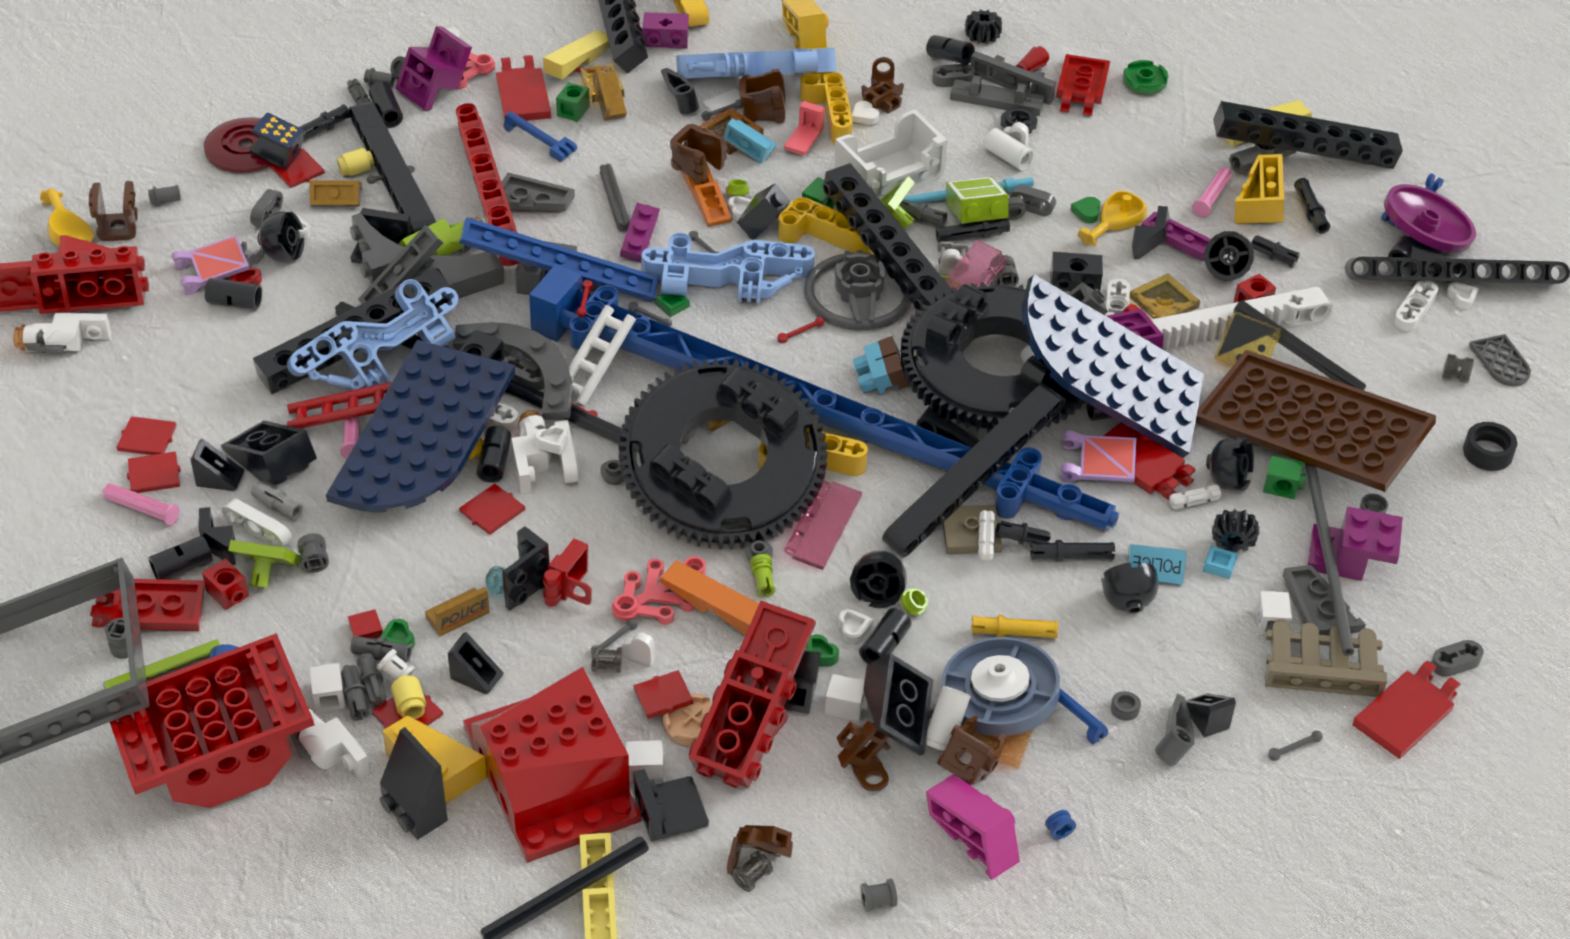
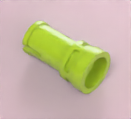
[750,554,775,597]

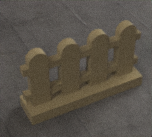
[1265,620,1387,697]

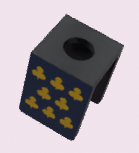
[250,113,304,170]

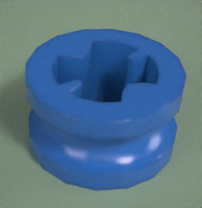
[1045,810,1076,840]

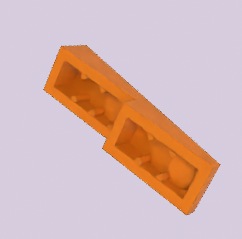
[680,164,732,227]
[659,560,759,635]

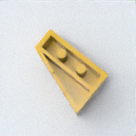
[781,0,829,49]
[1235,154,1284,224]
[382,715,487,804]

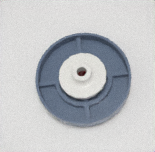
[942,637,1060,737]

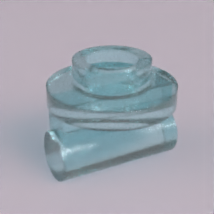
[485,566,505,595]

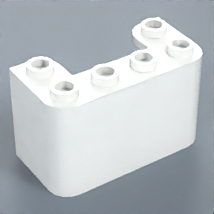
[834,109,947,199]

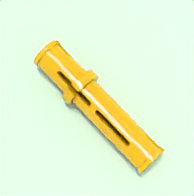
[971,615,1058,639]

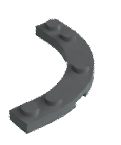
[453,322,573,420]

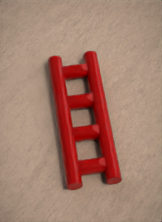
[287,382,391,429]

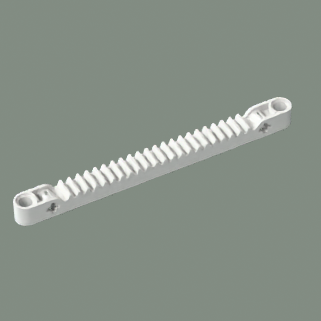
[1021,287,1334,363]

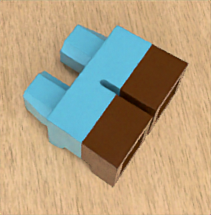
[853,336,909,395]

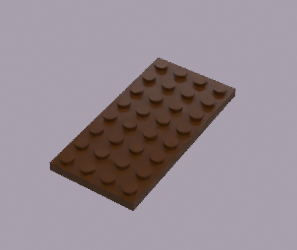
[1195,350,1436,492]

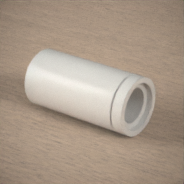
[984,128,1035,171]
[926,686,971,751]

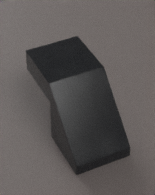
[1132,206,1170,259]
[198,507,236,565]
[784,650,822,714]

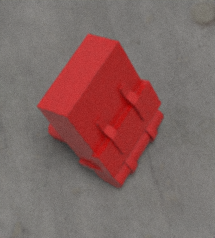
[543,538,592,606]

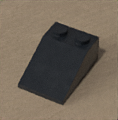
[221,420,317,485]
[863,653,933,756]
[379,727,448,840]

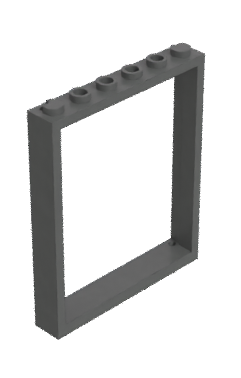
[0,557,150,764]

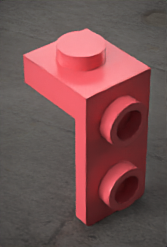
[784,101,825,155]

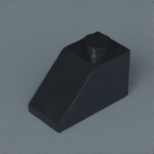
[737,183,790,240]

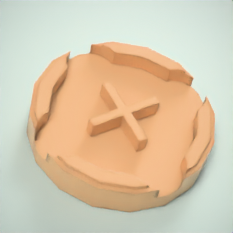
[663,693,713,746]

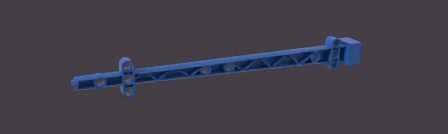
[529,264,1119,531]

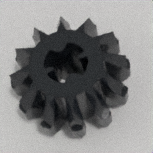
[965,9,1002,44]
[1212,508,1260,553]

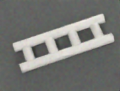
[568,305,636,407]

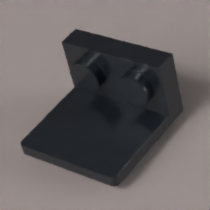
[350,208,412,264]
[502,526,550,611]
[633,769,709,841]

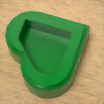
[1070,197,1101,223]
[380,619,415,649]
[806,634,839,667]

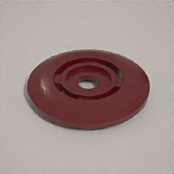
[204,117,272,173]

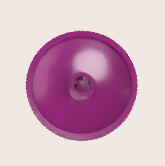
[1384,184,1476,253]

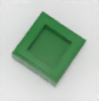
[655,294,690,317]

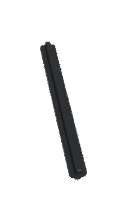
[1234,300,1366,390]
[480,837,649,939]

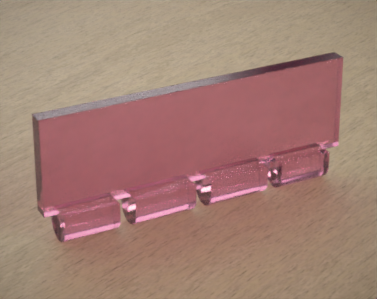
[944,240,1008,290]
[784,481,862,570]

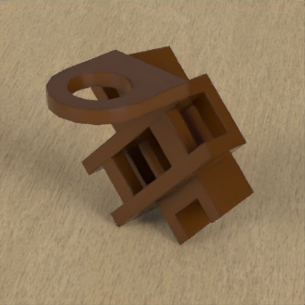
[861,57,904,114]
[836,720,891,791]
[727,825,793,875]

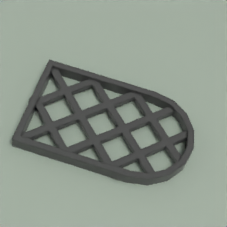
[1469,334,1531,386]

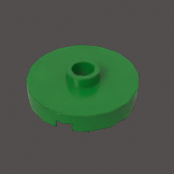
[1123,60,1169,94]

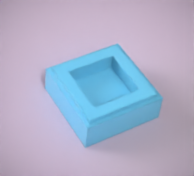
[1203,546,1238,579]

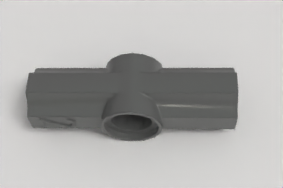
[1229,144,1296,173]

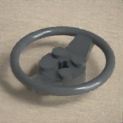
[804,250,912,329]

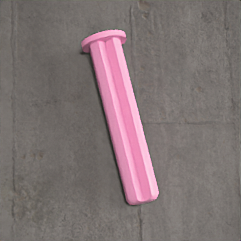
[1192,167,1233,217]
[340,402,360,459]
[102,483,180,526]

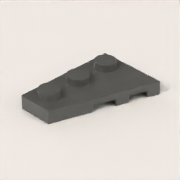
[502,172,575,211]
[1282,565,1366,636]

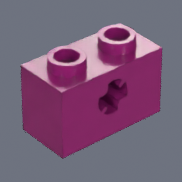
[642,12,689,48]

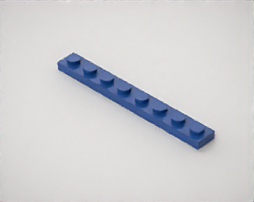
[459,217,659,302]

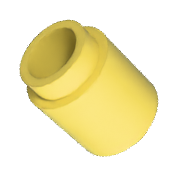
[337,147,374,177]
[391,675,426,719]

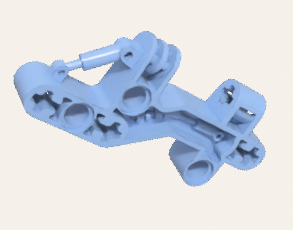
[676,48,836,79]
[641,233,815,304]
[287,279,458,390]

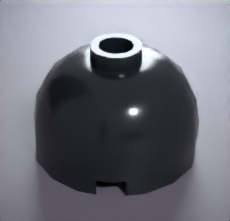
[257,212,304,262]
[1204,231,1254,281]
[1206,437,1254,491]
[850,551,907,608]
[1101,562,1158,614]

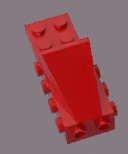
[0,235,149,314]
[689,601,816,789]

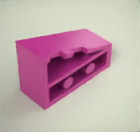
[926,774,1020,880]

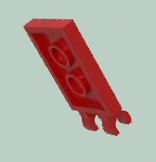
[1056,54,1110,116]
[496,55,551,121]
[1103,422,1196,500]
[90,579,205,631]
[1352,660,1461,759]

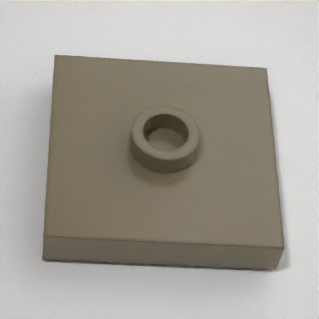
[942,505,1002,554]

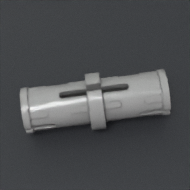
[251,481,303,520]

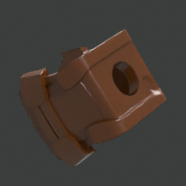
[937,716,1007,784]

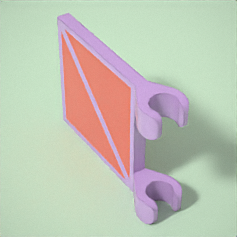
[171,235,250,295]
[1061,431,1136,482]

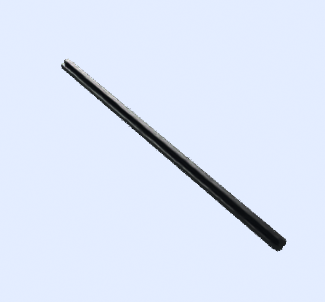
[335,301,639,453]

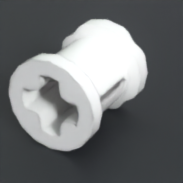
[376,649,416,681]

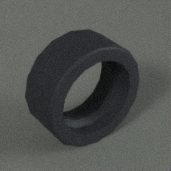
[1463,422,1518,471]

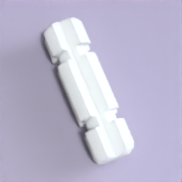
[1169,484,1221,510]
[978,510,995,561]

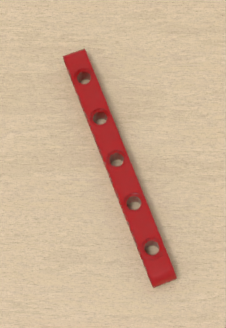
[456,103,520,266]

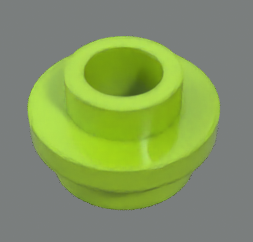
[726,179,750,197]
[900,588,928,616]

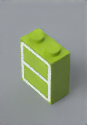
[946,176,1009,223]

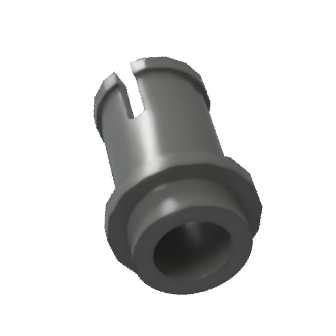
[364,68,395,88]
[148,185,181,206]

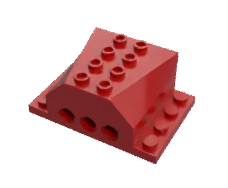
[110,633,315,808]
[463,667,642,863]

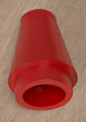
[1016,46,1049,72]

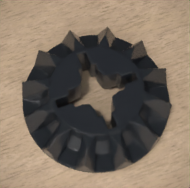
[1001,108,1038,134]

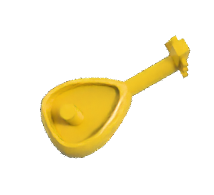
[40,188,94,247]
[1077,191,1148,247]

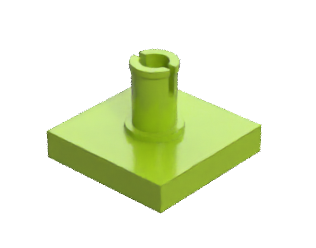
[880,176,915,230]
[228,540,301,588]

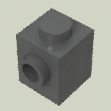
[1068,282,1108,315]

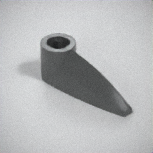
[1155,693,1194,766]

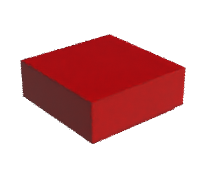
[348,609,383,639]

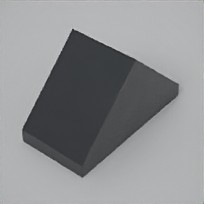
[190,438,244,491]
[447,632,504,694]
[1186,693,1236,737]

